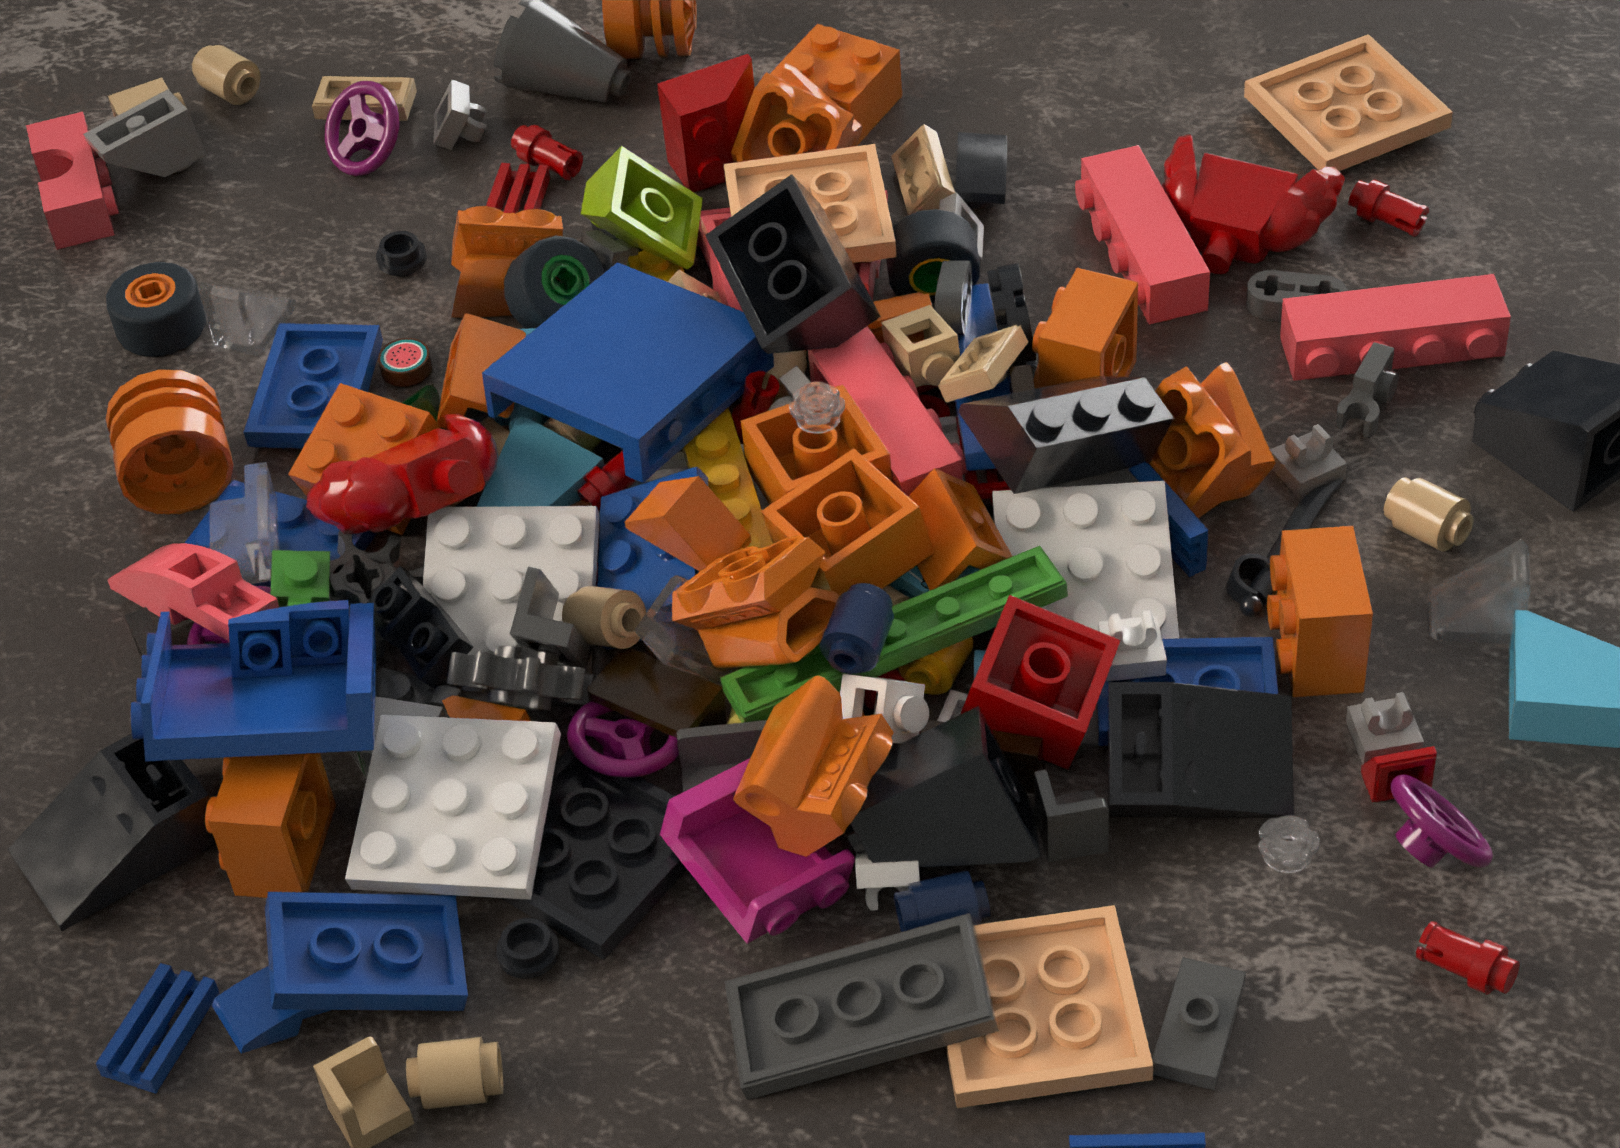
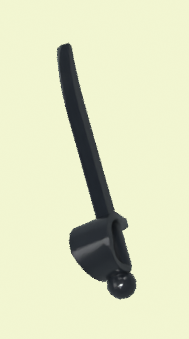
[1226,478,1343,617]

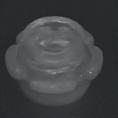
[789,382,845,434]
[1258,815,1320,873]

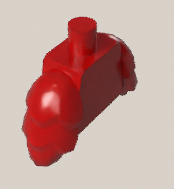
[1162,134,1345,274]
[306,413,498,534]

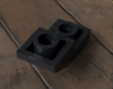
[955,132,1007,209]
[367,566,474,689]

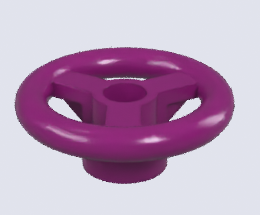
[325,81,399,176]
[567,701,679,777]
[1391,775,1493,868]

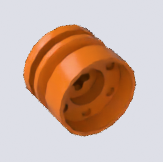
[602,0,697,59]
[106,370,234,514]

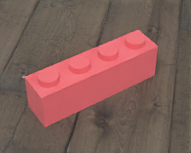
[1075,145,1210,325]
[1280,274,1511,381]
[808,326,968,496]

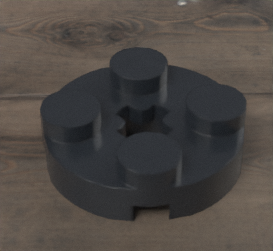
[987,263,1038,372]

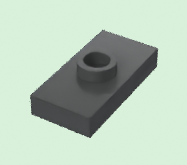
[1152,957,1246,1091]

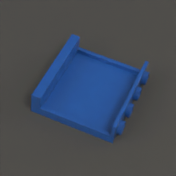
[482,262,774,483]
[131,603,376,761]

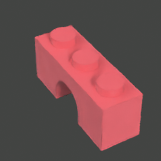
[26,112,119,250]

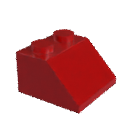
[657,54,755,193]
[960,595,1121,770]

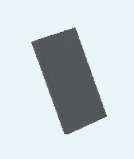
[725,913,999,1100]

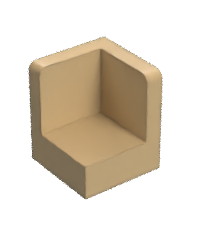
[313,1036,414,1148]

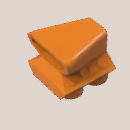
[731,63,863,162]
[451,206,563,318]
[1149,362,1276,519]
[672,535,839,668]
[733,675,894,857]

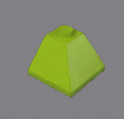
[581,146,703,270]

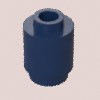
[820,583,894,674]
[894,871,991,932]

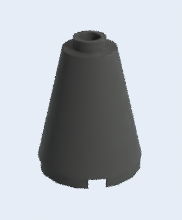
[494,0,632,104]

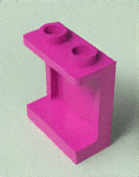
[660,758,856,944]

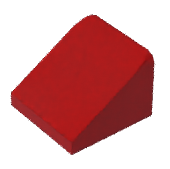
[1361,746,1437,802]

